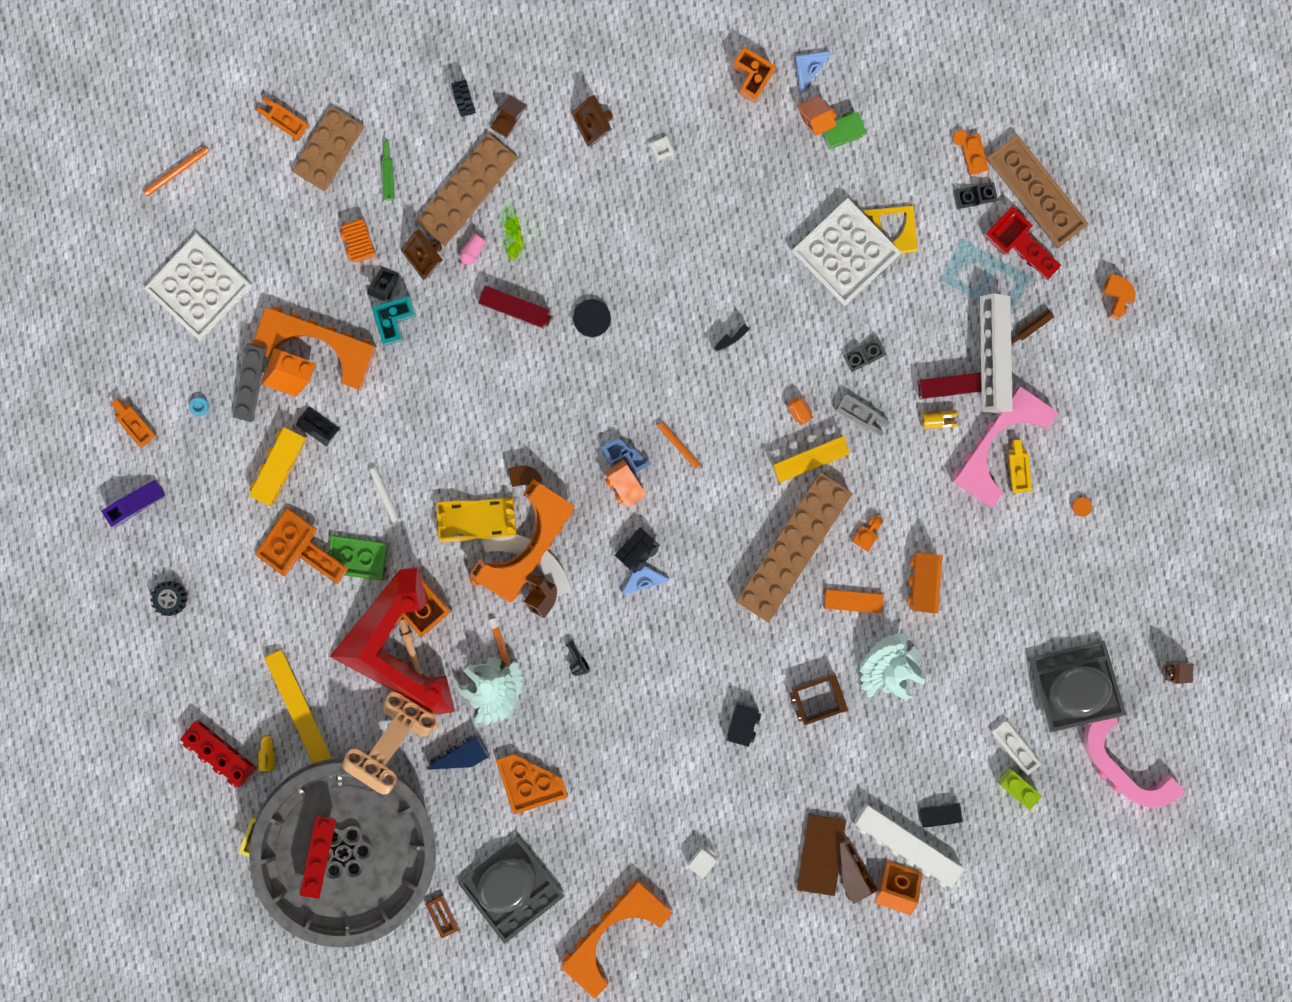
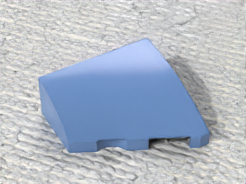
[601,438,651,474]

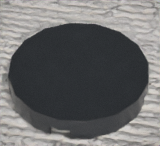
[573,299,611,338]

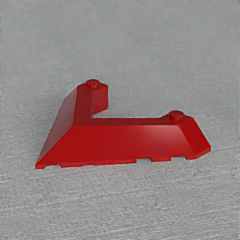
[329,566,455,715]

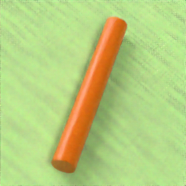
[657,422,701,469]

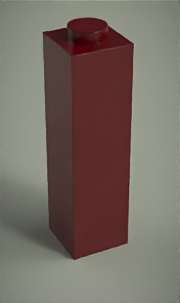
[478,285,552,329]
[917,372,982,400]

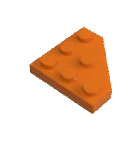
[496,753,568,815]

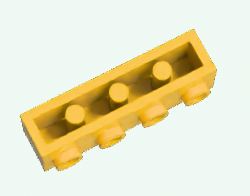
[249,427,308,506]

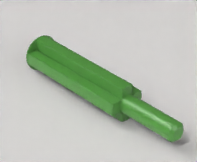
[382,141,395,200]

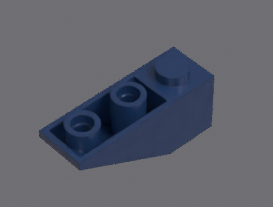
[427,735,490,770]

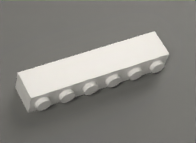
[980,293,1013,413]
[853,803,964,888]

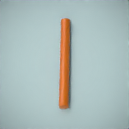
[143,146,209,197]

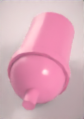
[459,233,487,267]

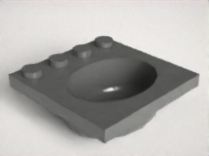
[1029,640,1126,733]
[458,835,565,944]

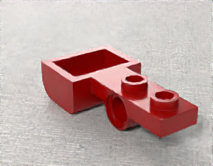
[984,206,1062,280]

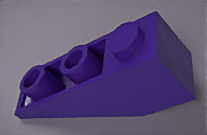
[101,480,166,527]

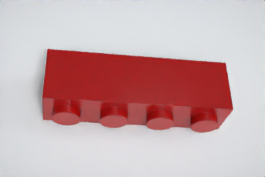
[299,815,336,899]

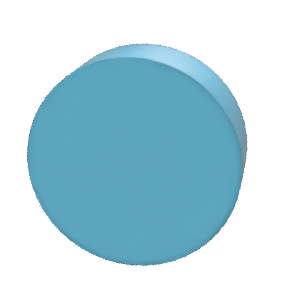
[189,397,209,416]

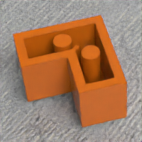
[733,46,777,104]

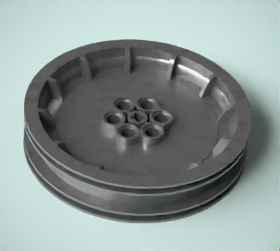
[249,758,436,947]

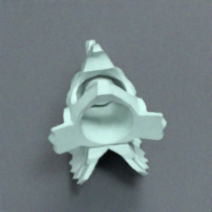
[859,633,926,699]
[457,657,523,725]

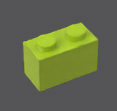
[997,768,1042,810]

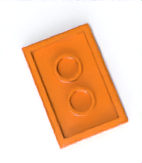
[254,507,318,577]

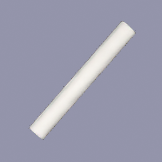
[369,467,399,522]

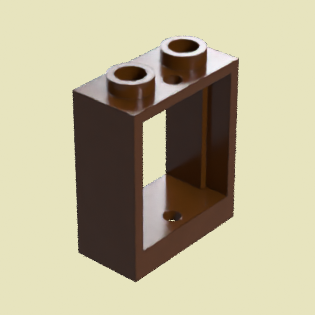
[789,673,848,725]

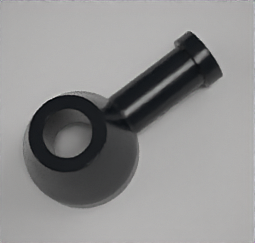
[565,640,591,676]

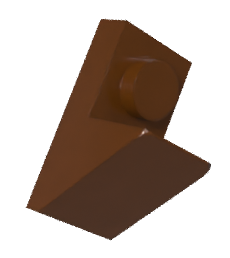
[490,96,527,138]

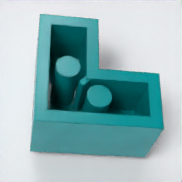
[372,296,417,346]

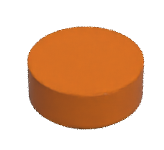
[1072,497,1092,517]

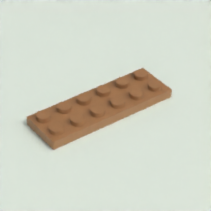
[415,133,518,247]
[986,134,1089,249]

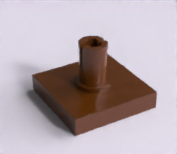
[571,95,613,147]
[401,229,443,280]

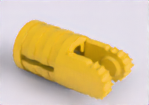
[922,410,958,429]
[257,735,275,771]

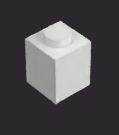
[688,846,717,879]

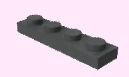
[233,343,267,422]

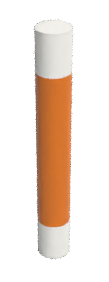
[489,618,511,668]

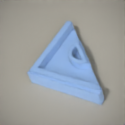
[795,51,831,92]
[622,566,669,594]

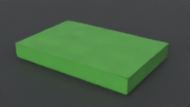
[328,535,388,581]

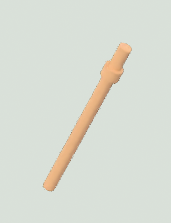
[399,619,439,730]

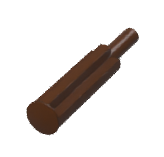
[1011,308,1054,345]

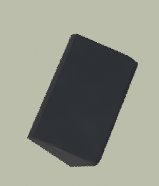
[296,407,340,447]

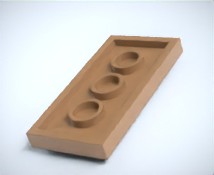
[292,106,365,192]

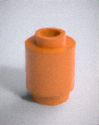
[787,396,814,425]

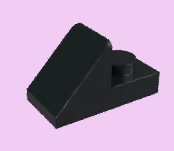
[367,267,399,301]

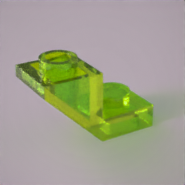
[504,215,525,262]

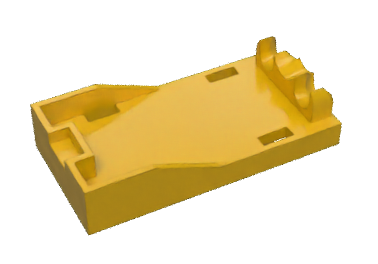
[436,497,517,543]

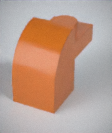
[1101,274,1135,319]

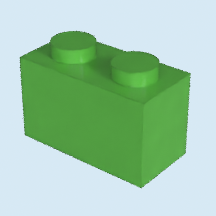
[823,111,867,150]

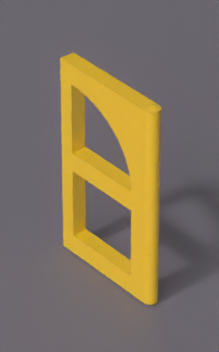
[861,206,918,253]

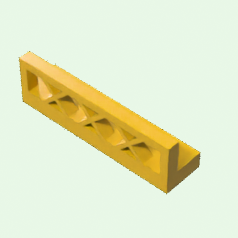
[772,436,850,483]

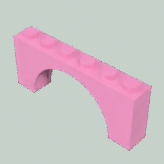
[952,386,1058,508]

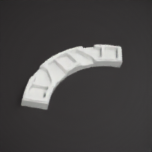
[482,532,572,595]

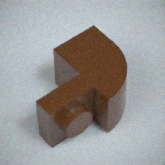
[508,465,543,487]
[523,574,557,618]

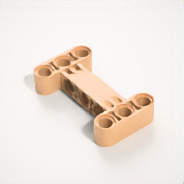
[342,692,436,794]

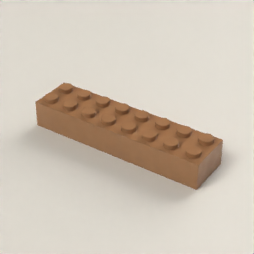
[736,472,853,623]

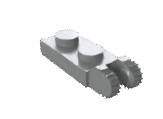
[835,393,890,436]

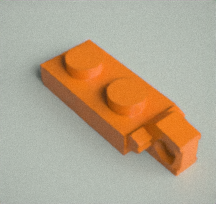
[111,399,157,448]

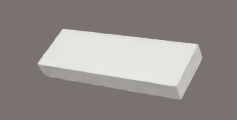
[990,719,1042,776]

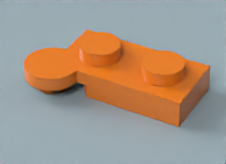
[953,130,989,176]

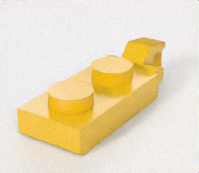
[1008,439,1032,493]

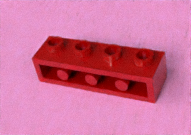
[180,719,257,788]

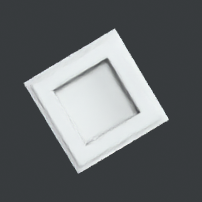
[649,136,675,162]

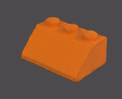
[907,552,943,613]

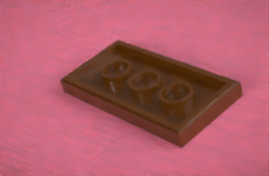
[797,814,847,896]

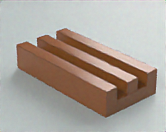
[425,895,459,939]

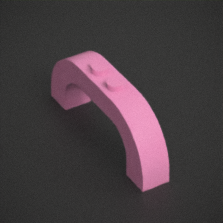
[1084,718,1185,807]

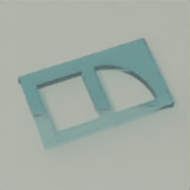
[942,240,1031,314]

